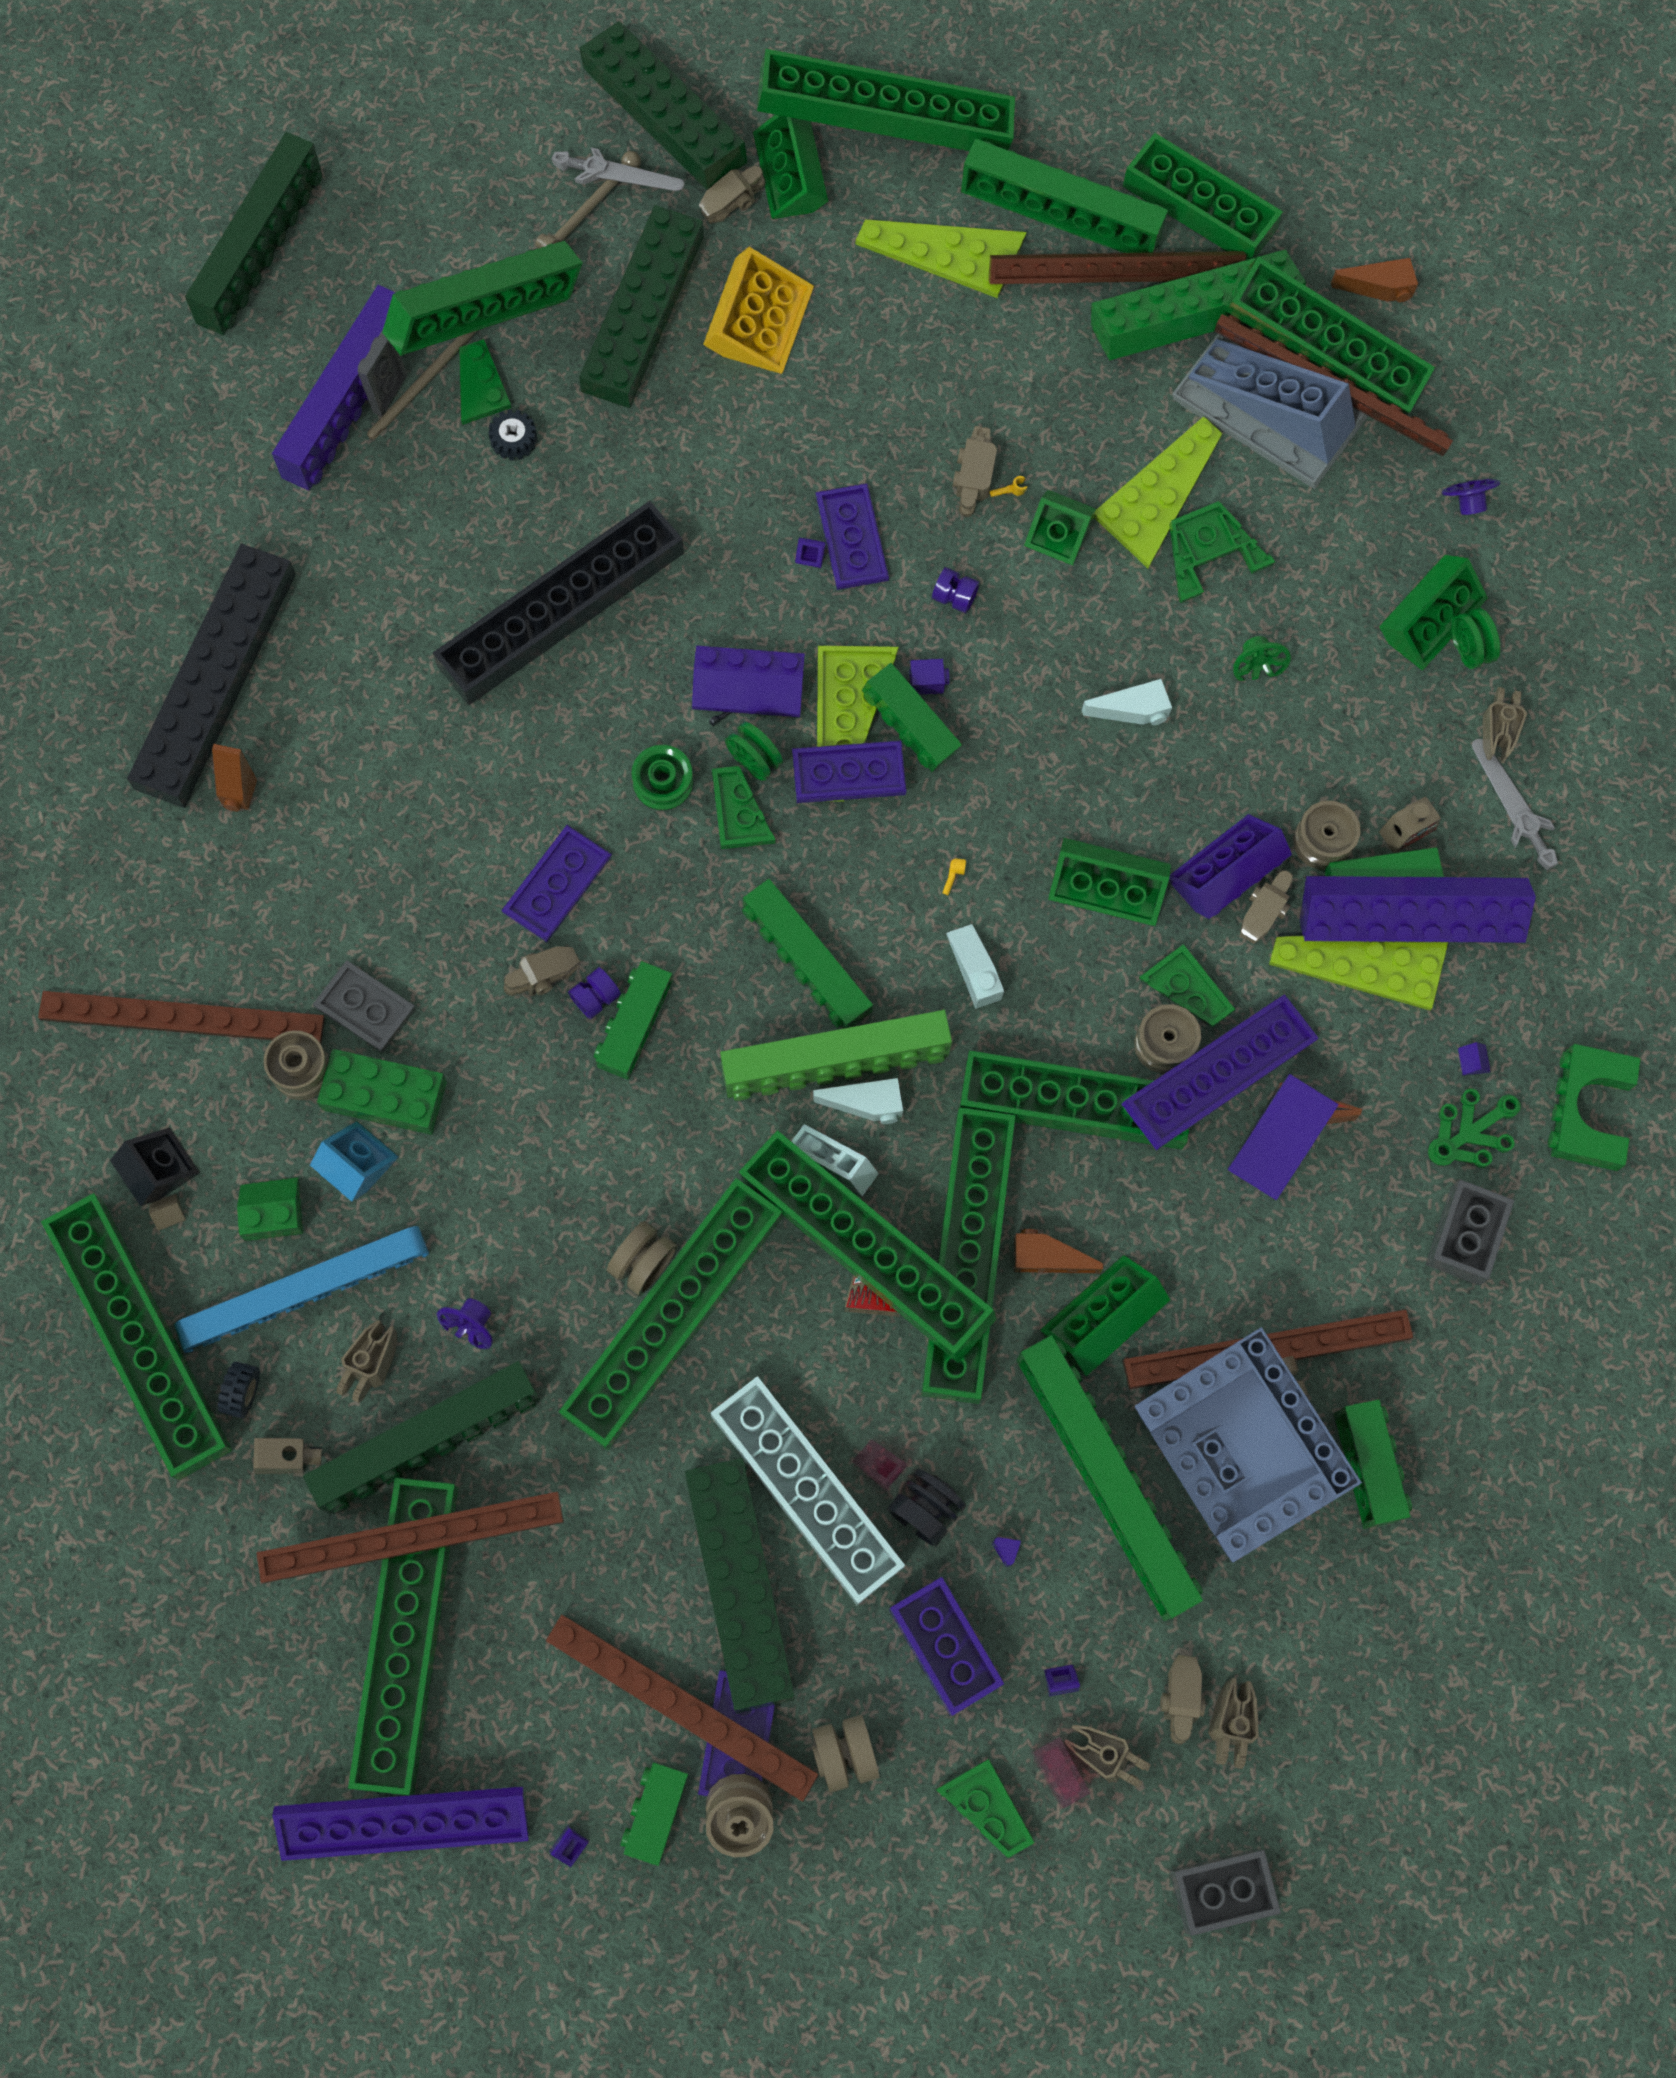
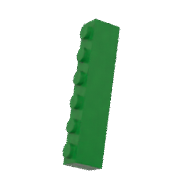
[742,879,873,1029]

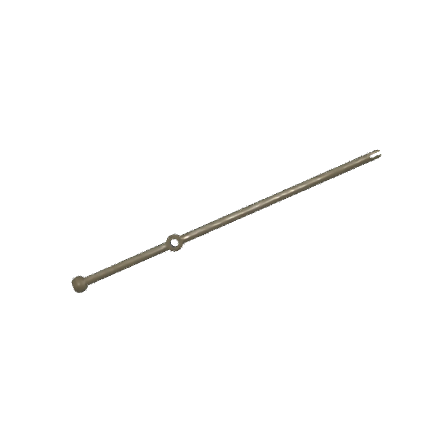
[367,151,641,440]

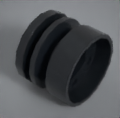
[887,1468,967,1548]

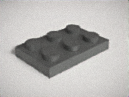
[357,330,407,417]
[313,960,416,1053]

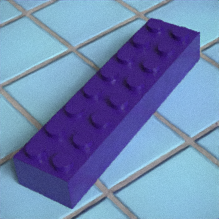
[272,285,396,491]
[1300,876,1536,943]

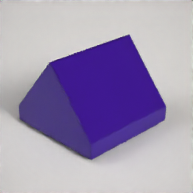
[795,537,826,568]
[1458,1042,1491,1075]
[992,1537,1021,1567]
[1044,1665,1080,1697]
[549,1825,589,1867]

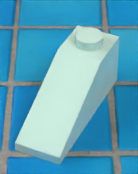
[1082,679,1172,725]
[946,924,1004,1009]
[813,1078,903,1124]
[791,1124,879,1196]

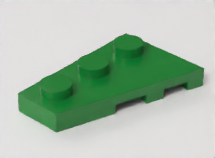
[459,339,511,425]
[712,766,776,849]
[1139,944,1235,1028]
[936,1759,1035,1858]

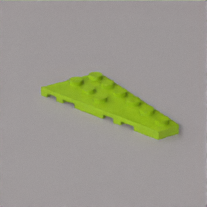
[855,219,1027,298]
[1094,416,1222,569]
[817,646,899,802]
[1269,936,1448,1010]

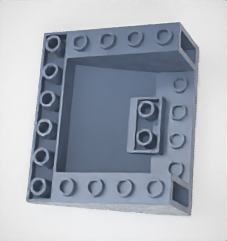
[1135,1327,1362,1563]

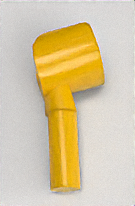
[989,476,1027,497]
[942,858,966,895]

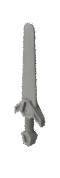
[551,147,685,191]
[1472,739,1558,870]

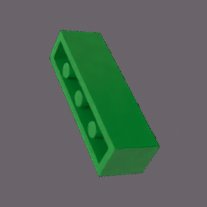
[862,663,962,772]
[1324,847,1444,877]
[594,961,673,1080]

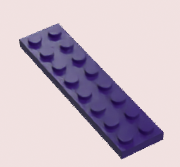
[1122,994,1319,1151]
[272,1787,529,1861]

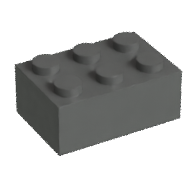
[1425,1180,1514,1286]
[1169,1849,1281,1936]

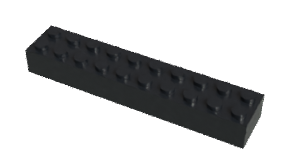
[433,501,684,705]
[127,543,296,808]

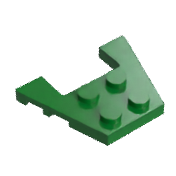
[1169,501,1275,603]

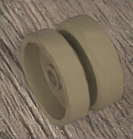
[1293,801,1361,870]
[1134,1004,1201,1074]
[606,1221,678,1296]
[706,1774,774,1857]

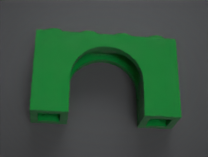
[1548,1044,1641,1171]

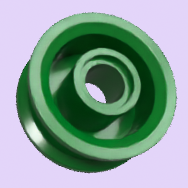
[631,745,693,810]

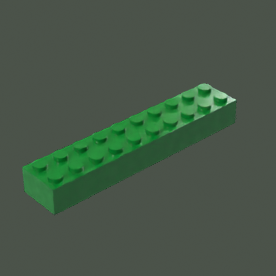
[757,49,1015,151]
[921,1108,1016,1404]
[739,1130,997,1363]
[559,1178,783,1451]
[41,1193,233,1481]
[1016,1335,1203,1621]
[348,1478,459,1795]

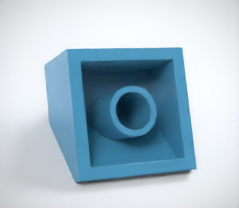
[310,1121,398,1201]

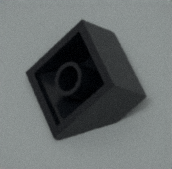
[110,1128,200,1206]

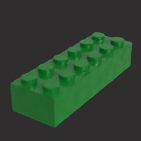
[1122,133,1283,260]

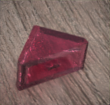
[852,1439,908,1492]

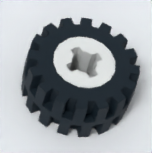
[488,409,537,461]

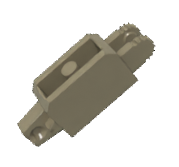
[952,426,997,517]

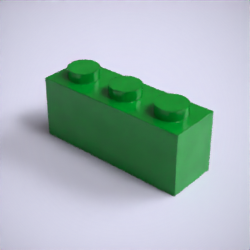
[620,1762,689,1866]

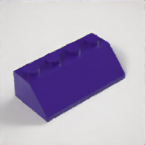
[692,646,805,717]
[1169,814,1292,919]

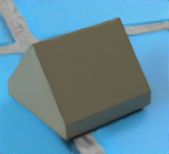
[149,1194,186,1231]

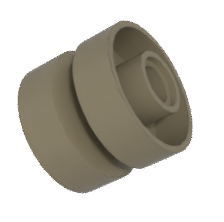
[264,1031,329,1100]
[812,1714,880,1793]

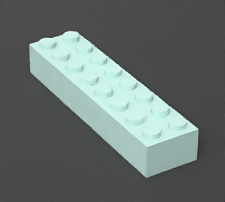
[711,1376,905,1605]

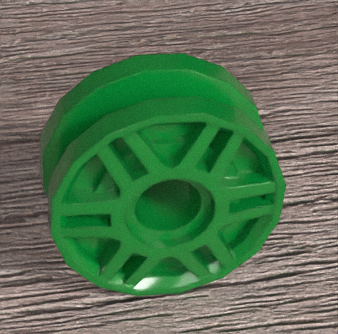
[1451,608,1500,669]
[725,721,783,781]

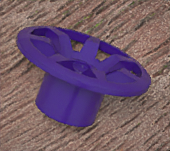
[1442,479,1500,515]
[437,1298,493,1349]

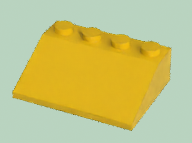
[703,247,814,374]

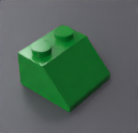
[1024,490,1096,566]
[237,1177,303,1241]

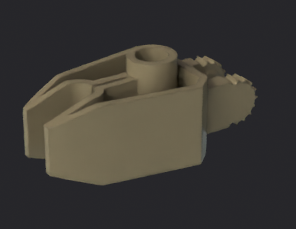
[699,165,765,224]
[1483,687,1527,763]
[1240,871,1293,944]
[503,946,580,997]
[336,1320,397,1403]
[1160,1655,1205,1745]
[1208,1678,1259,1769]
[1064,1725,1151,1788]

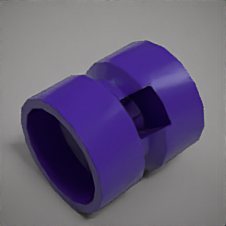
[932,567,980,614]
[568,967,621,1020]

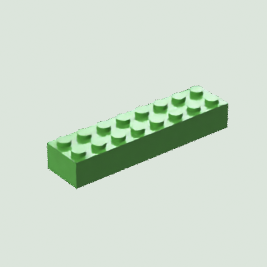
[720,1010,952,1101]

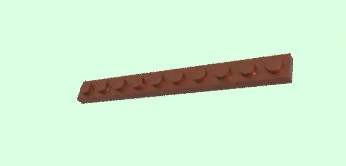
[988,251,1246,284]
[1214,314,1453,456]
[38,991,325,1044]
[1123,1310,1413,1389]
[257,1492,564,1584]
[546,1614,819,1802]

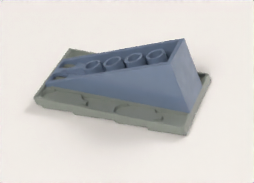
[1172,334,1368,489]

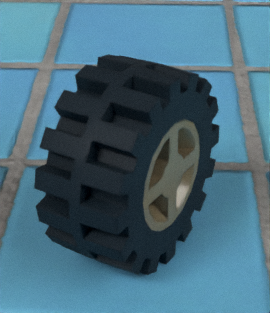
[218,1361,260,1418]

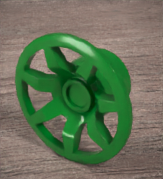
[1233,636,1291,681]

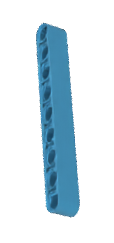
[174,1226,429,1353]

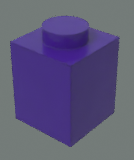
[909,659,949,695]

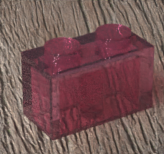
[1030,1737,1090,1809]

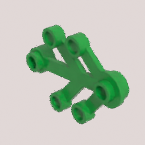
[1428,1088,1521,1168]

